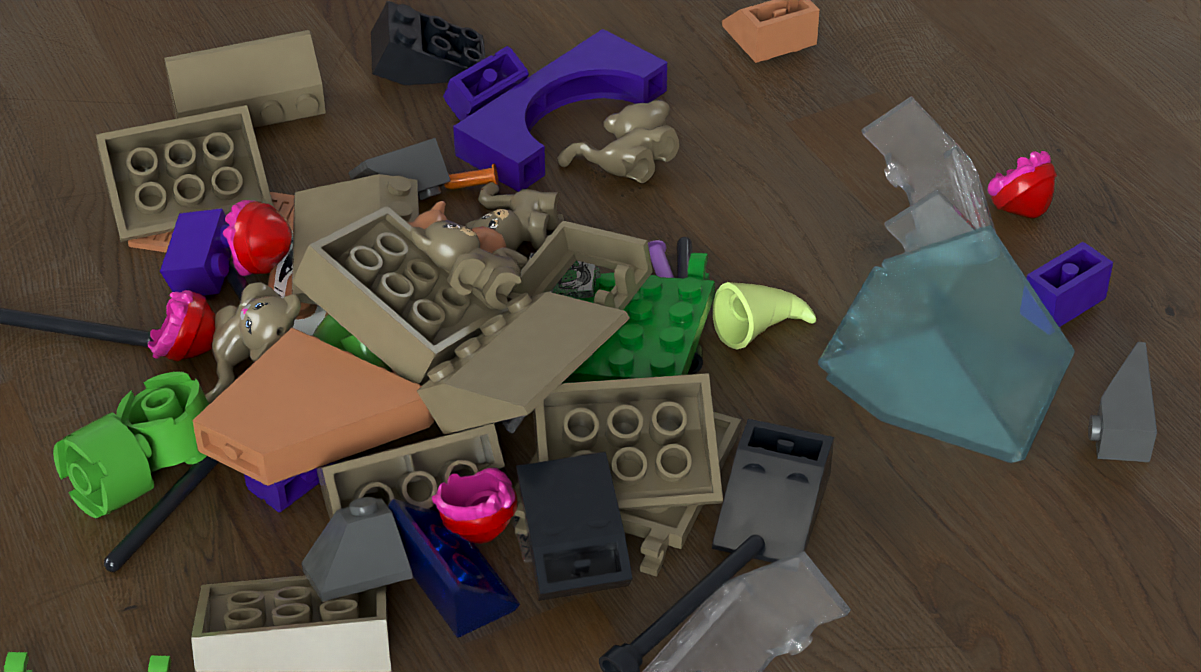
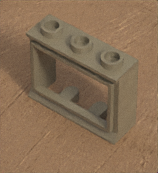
[507,221,653,310]

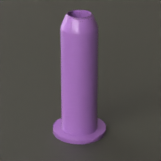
[648,240,674,278]

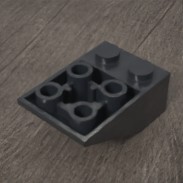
[371,1,486,85]
[712,419,834,569]
[516,452,633,601]

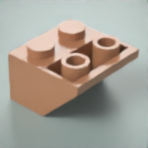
[722,0,820,63]

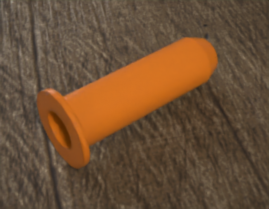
[444,164,499,189]

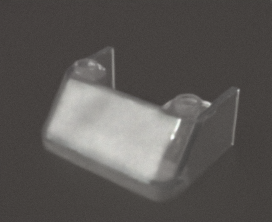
[861,96,1001,265]
[642,551,851,672]

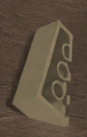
[316,423,505,525]

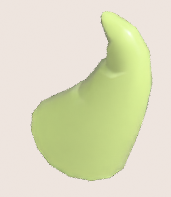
[713,282,816,349]

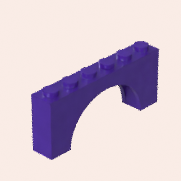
[453,29,667,192]

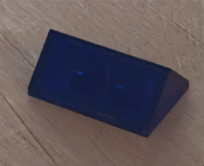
[388,499,520,638]

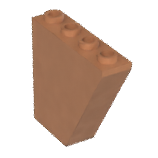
[193,328,434,486]

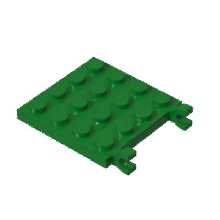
[552,253,715,383]

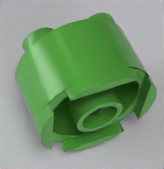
[116,372,209,472]
[53,412,154,518]

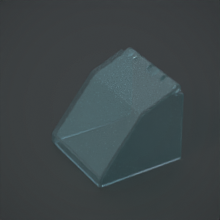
[818,225,1075,463]

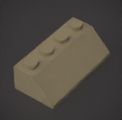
[164,30,326,128]

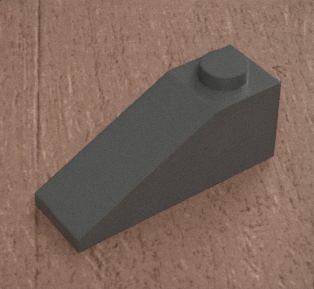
[1088,342,1157,462]

